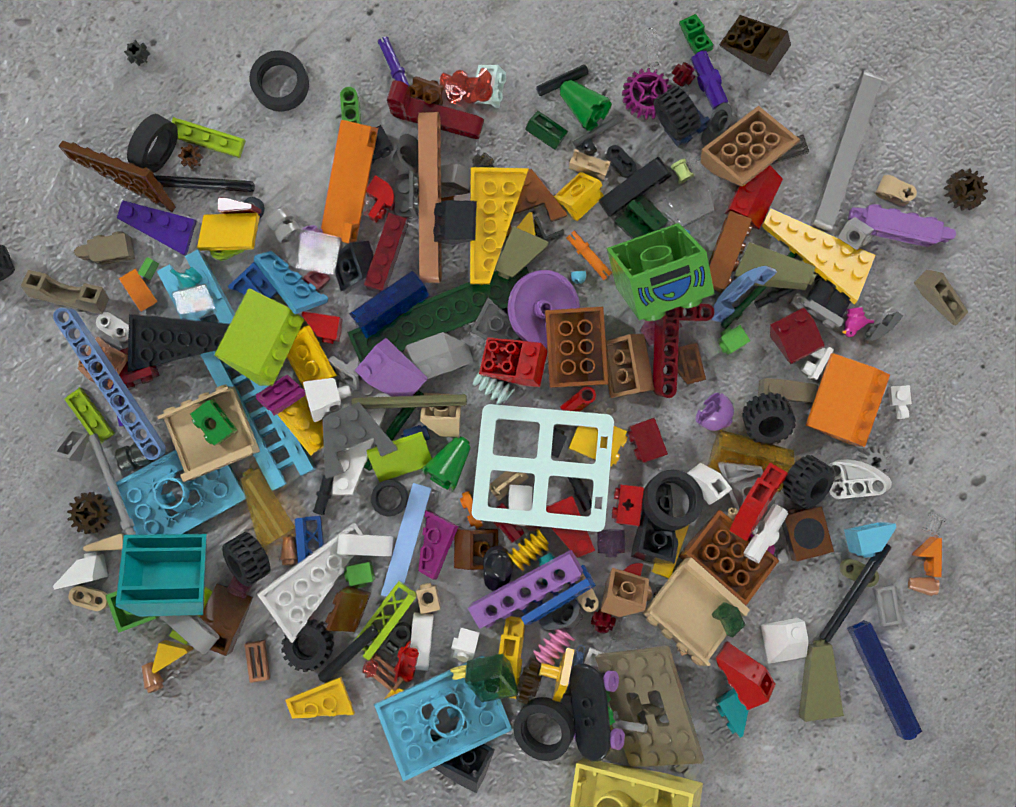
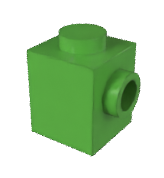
[717,325,750,355]
[344,560,375,588]

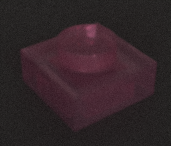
[227,576,252,599]

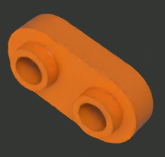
[460,491,483,529]

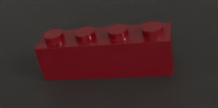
[364,213,409,294]

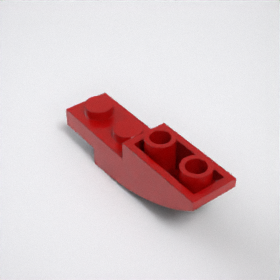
[729,463,788,541]

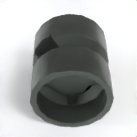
[115,442,153,472]

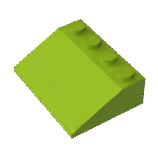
[214,289,304,386]

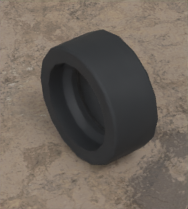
[371,480,408,517]

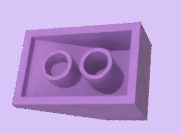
[354,338,428,396]

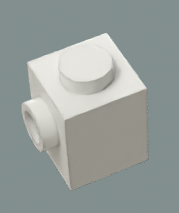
[451,628,479,662]

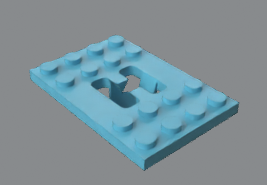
[108,450,248,535]
[374,656,512,782]

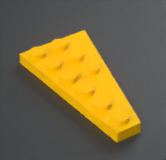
[762,208,876,305]

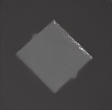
[172,283,217,320]

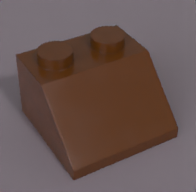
[454,529,499,570]

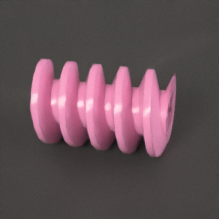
[533,628,575,666]

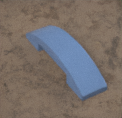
[711,266,777,323]

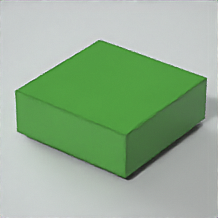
[138,257,159,280]

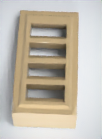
[83,533,127,551]

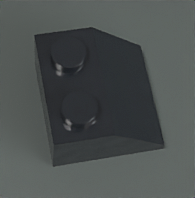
[433,200,477,245]

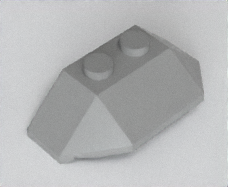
[403,332,474,379]

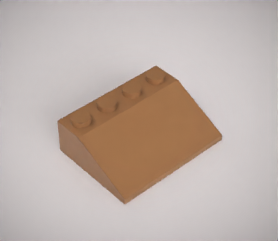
[701,106,800,186]

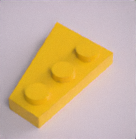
[285,677,355,719]

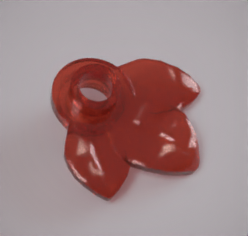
[462,67,493,104]
[440,70,474,104]

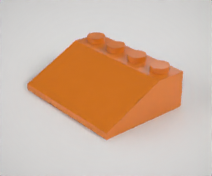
[806,353,890,447]

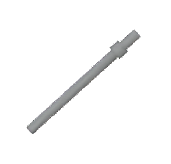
[89,434,136,535]

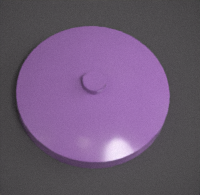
[508,270,580,347]

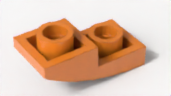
[119,268,158,312]

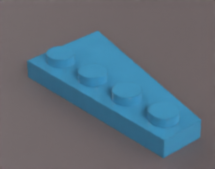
[254,251,328,314]

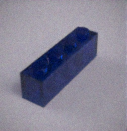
[349,271,429,338]

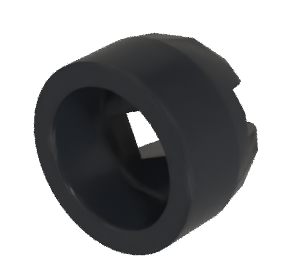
[581,138,597,155]

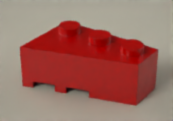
[546,496,595,558]

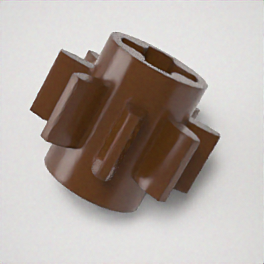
[178,144,204,169]

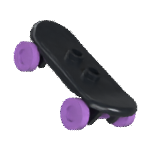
[569,663,625,762]

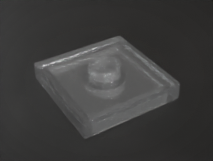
[296,230,341,275]

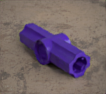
[690,51,729,110]

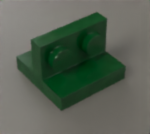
[614,195,668,239]

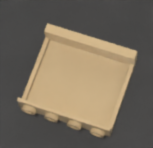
[157,384,260,482]
[643,558,750,666]

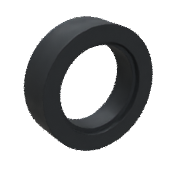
[249,50,309,112]
[127,114,178,173]
[642,469,704,530]
[513,697,575,761]

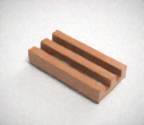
[244,640,270,683]
[364,653,404,691]

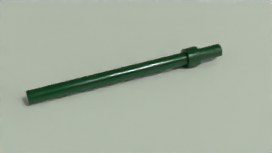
[720,252,798,329]

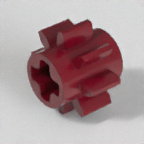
[671,62,696,87]
[591,609,616,633]

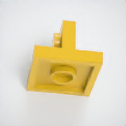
[554,172,604,221]

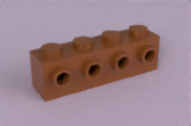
[709,211,752,293]

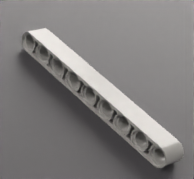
[811,70,882,232]

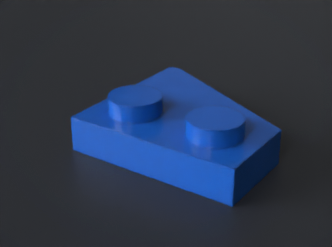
[228,262,278,299]

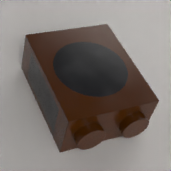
[782,506,834,562]

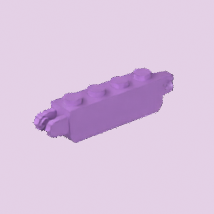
[848,204,956,247]

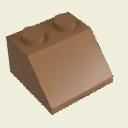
[601,568,649,617]

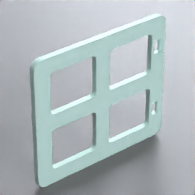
[472,404,614,532]

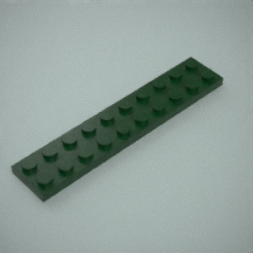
[347,266,529,363]

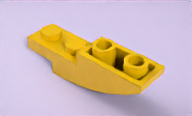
[497,616,526,699]

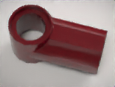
[493,503,525,543]

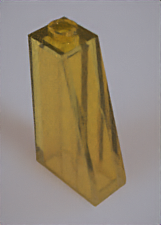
[240,468,295,548]

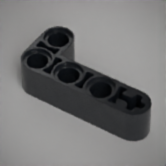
[598,157,672,217]

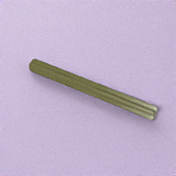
[351,394,467,409]

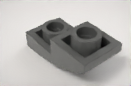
[864,312,903,343]

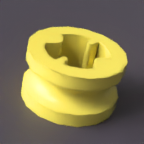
[450,665,470,680]

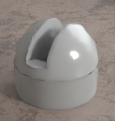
[774,547,790,564]

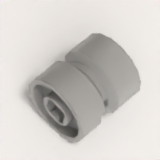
[266,207,302,244]

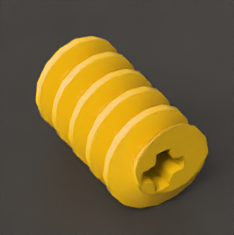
[508,529,549,571]

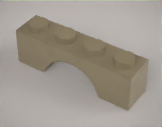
[21,270,109,314]

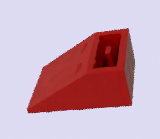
[479,337,548,387]
[716,642,776,710]

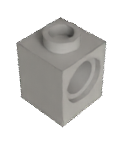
[838,217,874,250]

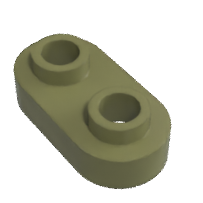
[840,558,879,587]

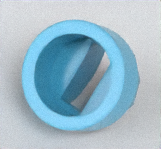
[571,271,586,284]

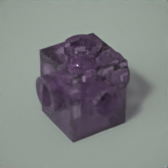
[597,529,626,558]

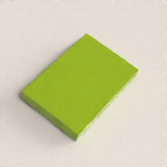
[366,432,432,483]

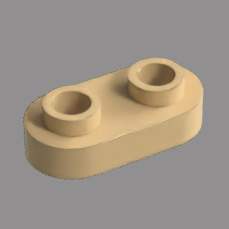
[69,585,108,611]

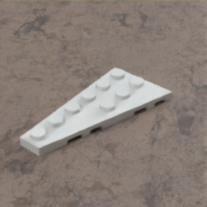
[333,380,391,496]
[257,523,363,643]

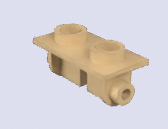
[489,471,529,501]

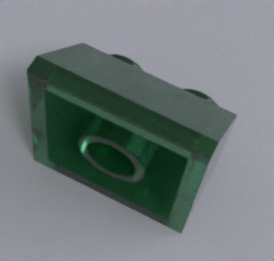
[465,654,518,702]

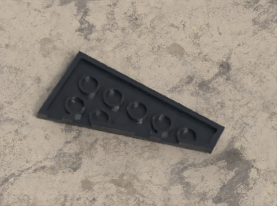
[128,314,230,372]

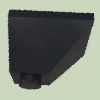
[330,241,374,291]

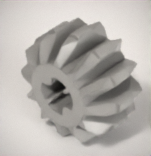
[857,446,891,472]

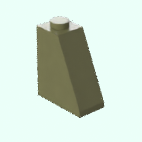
[495,226,550,279]

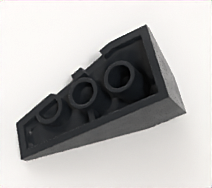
[631,483,678,564]
[430,734,495,793]

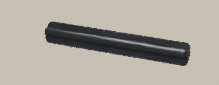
[318,625,379,683]

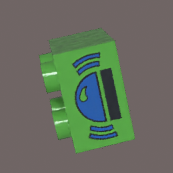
[606,223,714,321]

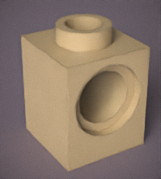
[416,582,441,614]

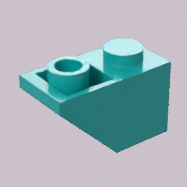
[715,688,749,738]

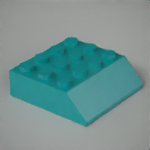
[116,534,207,617]

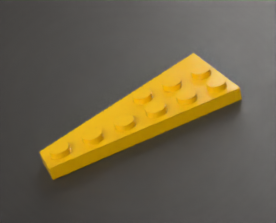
[470,167,529,284]

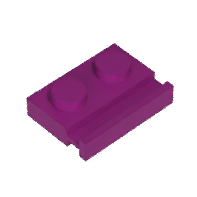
[256,375,306,416]

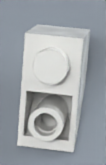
[687,463,732,505]

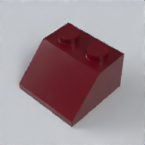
[770,308,825,365]
[626,417,668,463]

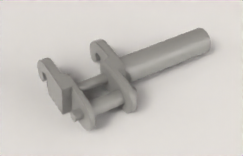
[612,711,648,733]

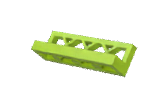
[353,581,417,661]

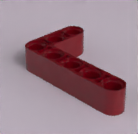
[386,80,484,139]
[653,303,714,398]

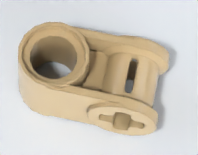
[875,175,917,206]
[568,574,599,612]

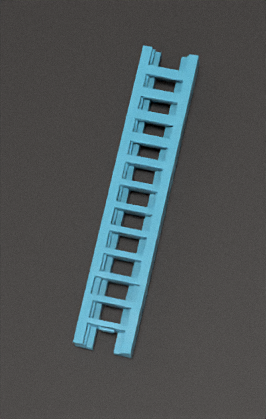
[157,249,317,491]

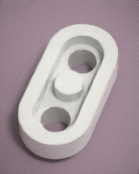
[96,312,129,342]

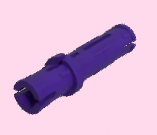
[378,36,410,86]

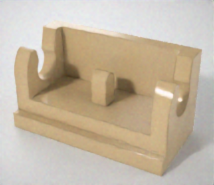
[568,149,611,181]

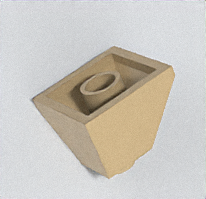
[420,393,461,437]

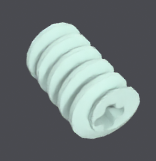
[473,372,515,405]

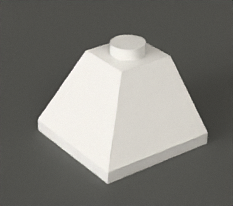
[53,552,108,590]
[760,618,808,664]

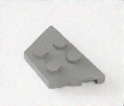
[718,462,775,511]

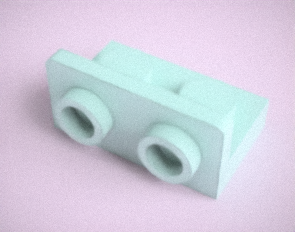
[471,65,506,108]

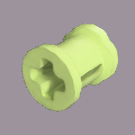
[671,158,694,184]

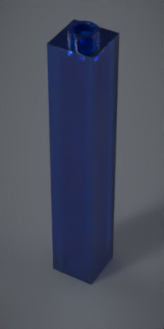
[847,620,922,740]

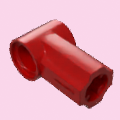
[560,387,596,412]

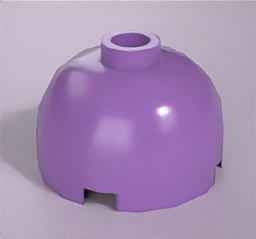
[696,392,734,431]

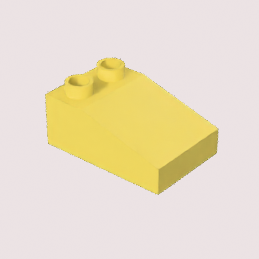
[570,758,703,807]

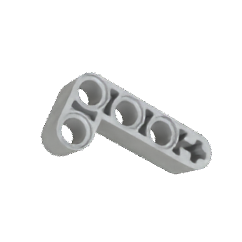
[160,615,219,654]

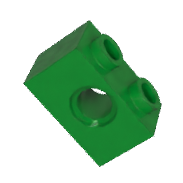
[190,399,238,446]

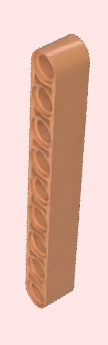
[418,112,442,283]

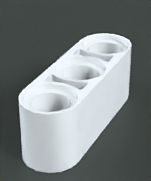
[337,534,393,556]
[410,612,434,671]

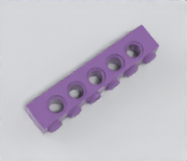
[468,550,583,629]

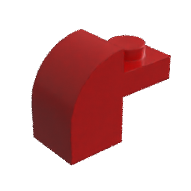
[366,175,395,223]

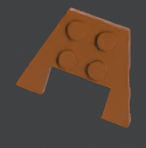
[506,169,567,238]

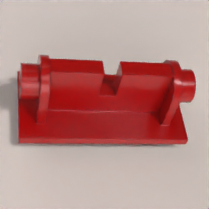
[394,641,419,682]

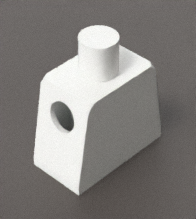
[303,378,352,422]

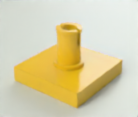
[539,648,574,702]

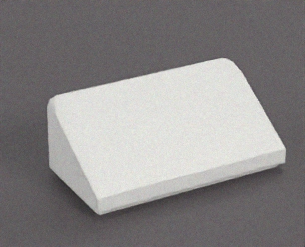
[509,485,533,526]

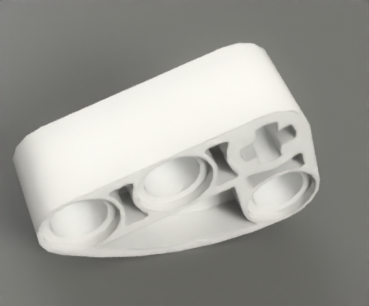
[829,459,892,499]

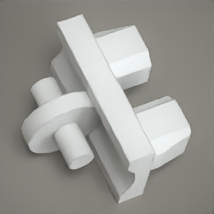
[801,347,834,381]

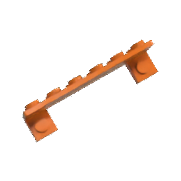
[321,120,378,243]

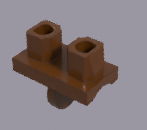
[409,76,444,105]

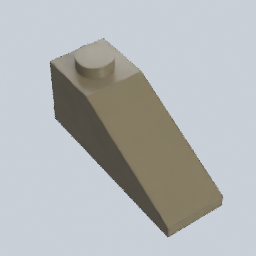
[914,269,968,326]
[758,378,817,403]

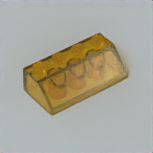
[707,430,795,492]

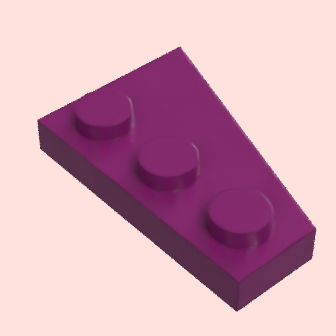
[418,510,459,580]

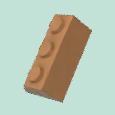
[606,334,654,398]

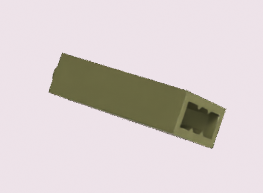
[733,242,817,290]
[799,639,844,722]

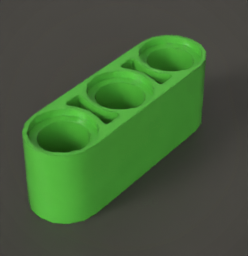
[340,87,362,124]

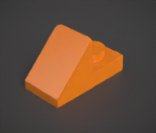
[912,537,942,577]

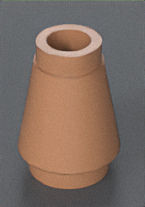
[280,537,298,565]
[908,577,940,596]
[141,662,164,693]

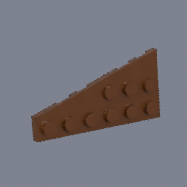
[59,141,176,212]

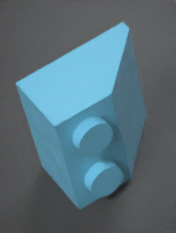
[844,522,896,558]

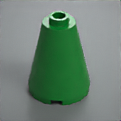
[560,80,612,131]
[421,436,471,492]

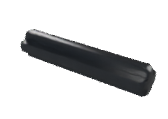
[536,64,589,96]

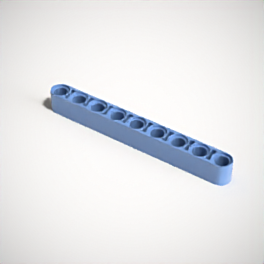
[53,308,166,460]

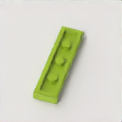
[171,117,246,158]

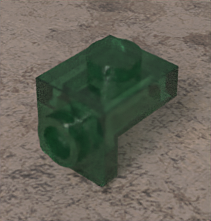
[712,602,745,638]

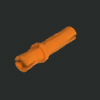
[566,230,612,281]

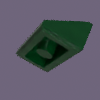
[525,111,568,150]

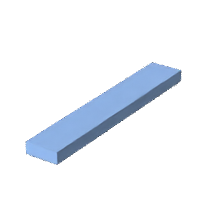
[381,483,432,600]

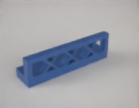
[295,515,324,563]
[521,565,596,625]

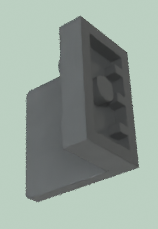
[395,171,419,218]

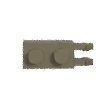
[74,231,135,265]

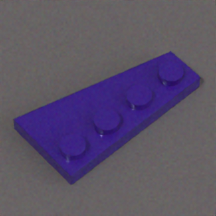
[117,200,197,256]

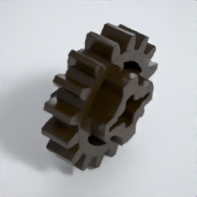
[944,168,988,211]
[67,492,112,534]
[517,660,542,704]

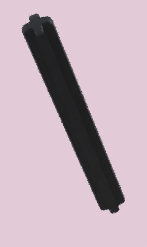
[154,175,255,192]
[820,544,892,643]

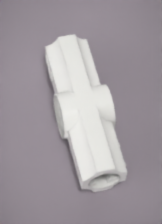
[744,504,788,563]

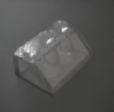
[611,611,677,653]

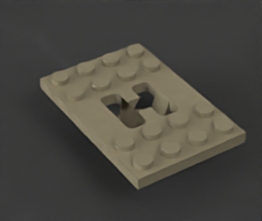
[595,646,704,767]

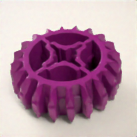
[622,68,672,120]

